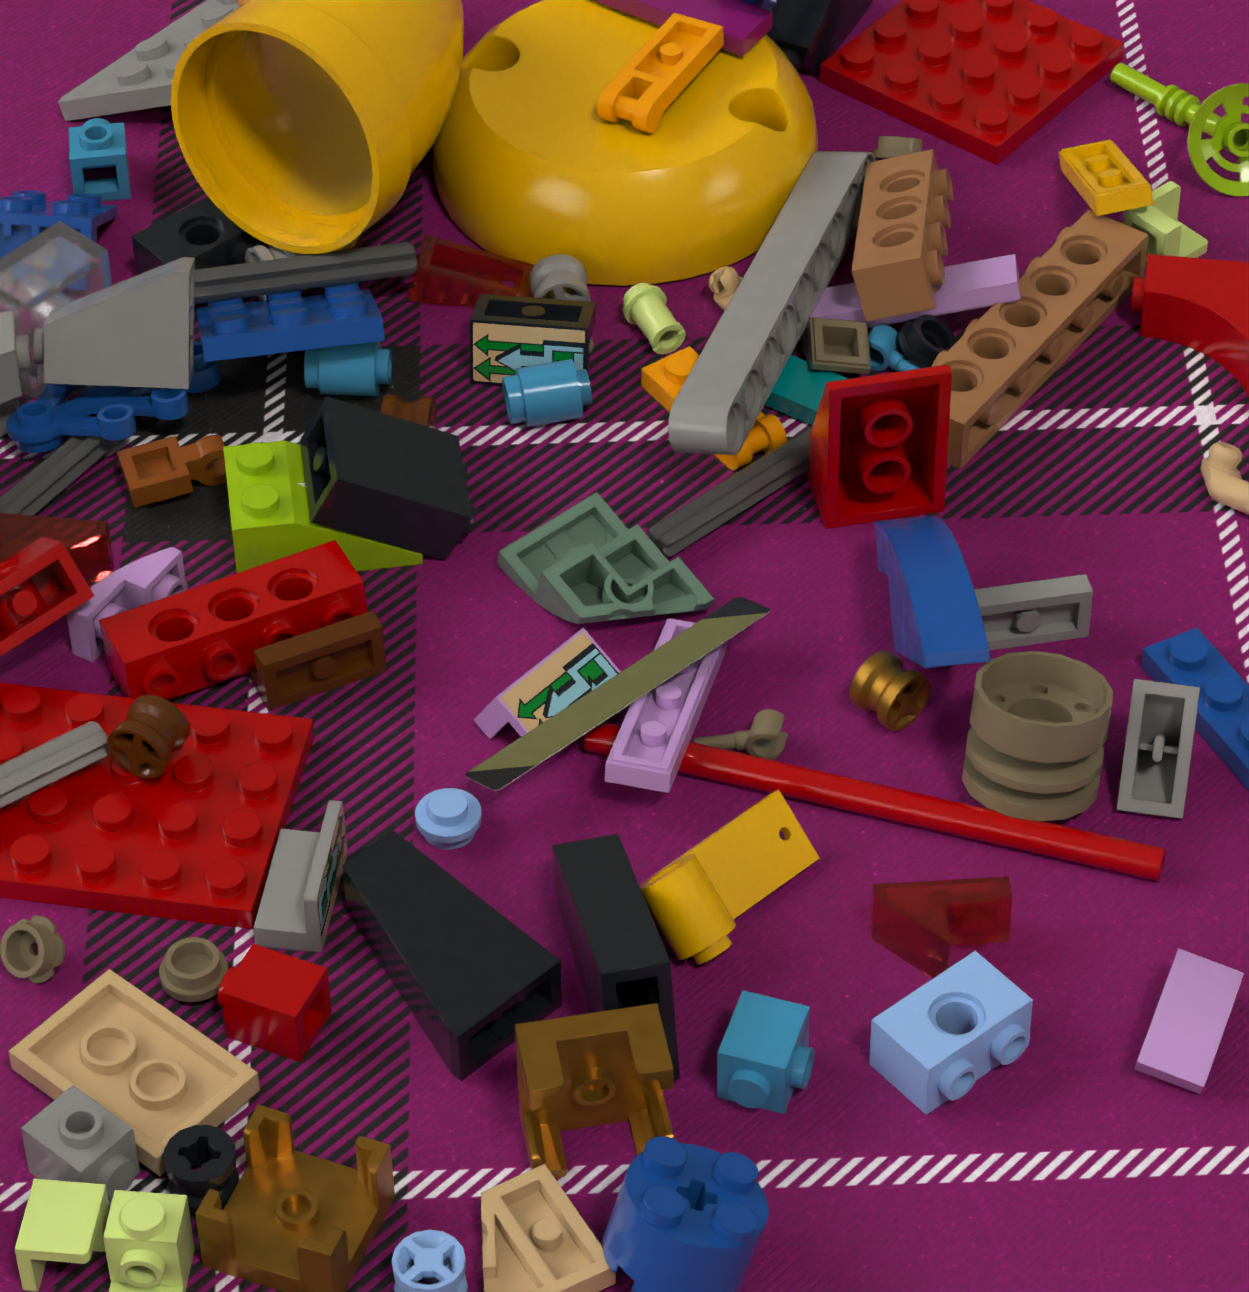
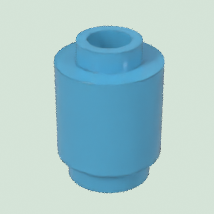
[304,341,392,396]
[502,359,592,427]

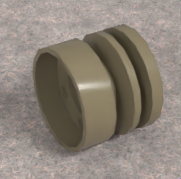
[962,651,1113,822]

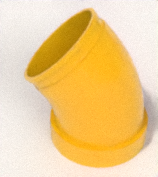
[171,0,464,254]

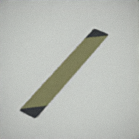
[465,597,770,791]

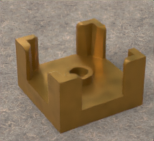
[515,1003,674,1178]
[195,1105,395,1292]

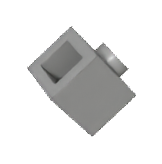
[21,1085,140,1200]

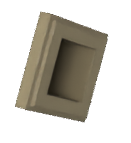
[801,317,871,374]

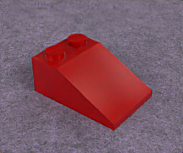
[808,364,952,529]

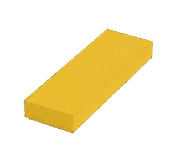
[1058,140,1153,216]

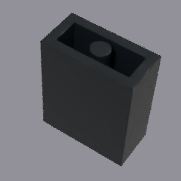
[300,396,475,561]

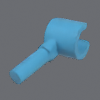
[868,324,920,372]

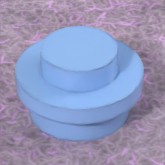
[415,788,482,850]

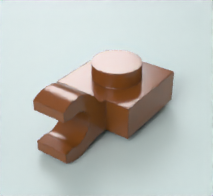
[117,435,227,508]

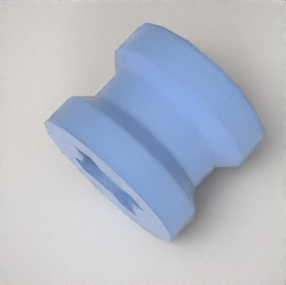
[392,1229,468,1292]

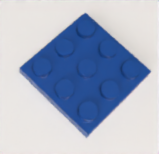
[196,282,385,362]

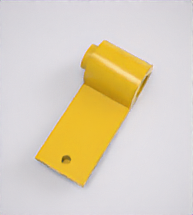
[639,790,820,965]

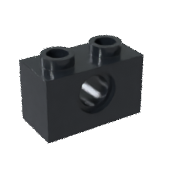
[132,197,268,304]

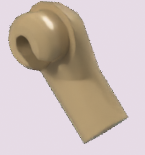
[1201,442,1249,515]

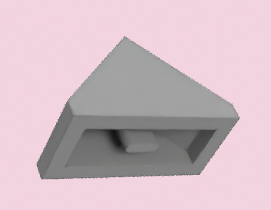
[1117,679,1200,819]

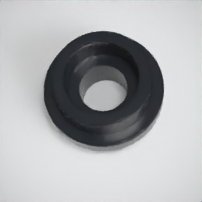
[898,315,956,368]

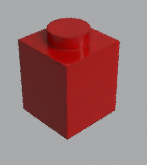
[218,943,332,1062]

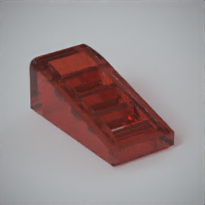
[407,234,534,307]

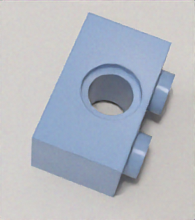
[869,951,1033,1115]

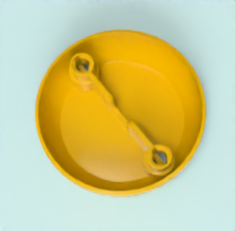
[431,0,818,286]

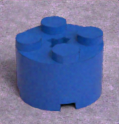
[602,1136,769,1292]

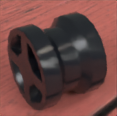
[164,1125,240,1217]

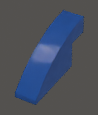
[874,515,990,668]

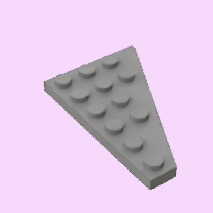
[58,0,239,121]

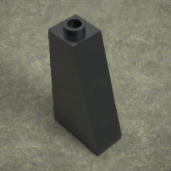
[342,830,562,1081]
[552,834,680,1080]

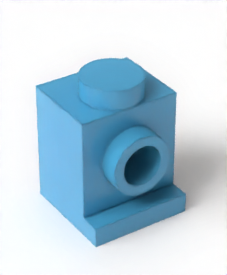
[68,118,131,202]

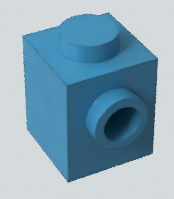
[717,990,815,1114]

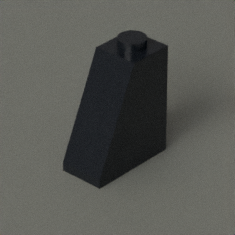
[766,0,873,76]

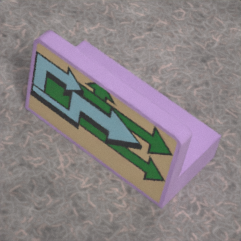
[474,628,621,739]

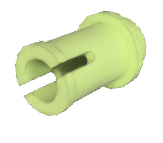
[622,283,686,355]

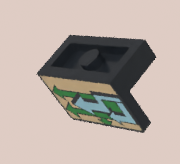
[470,294,596,385]

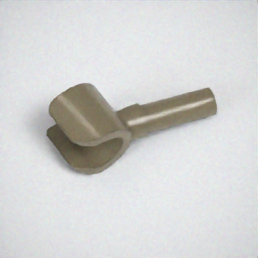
[694,709,788,760]

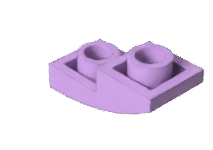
[67,547,188,663]
[1134,948,1244,1095]

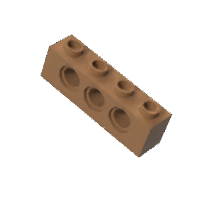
[852,149,954,322]

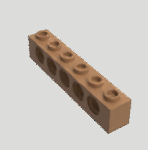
[932,209,1149,470]

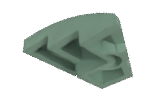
[497,492,714,624]

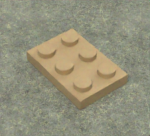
[8,969,260,1176]

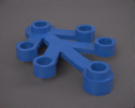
[6,342,221,453]

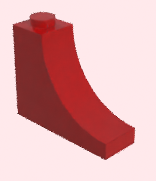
[1131,254,1249,398]

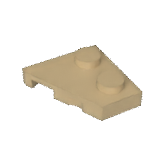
[481,1164,616,1292]

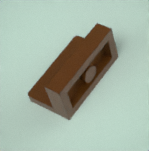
[247,611,386,711]

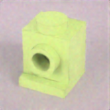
[103,1190,195,1292]

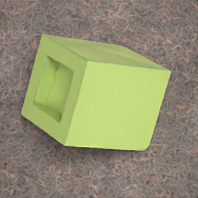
[1123,181,1208,269]
[15,1179,110,1292]

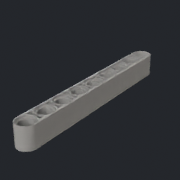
[668,151,876,455]

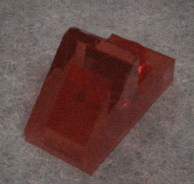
[871,876,1012,979]

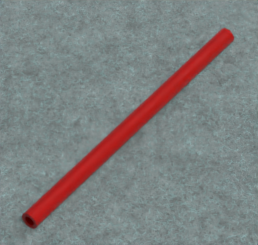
[584,722,1166,881]

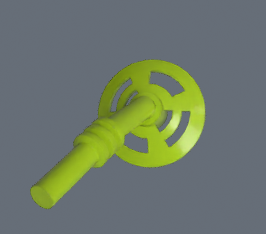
[1110,62,1249,196]

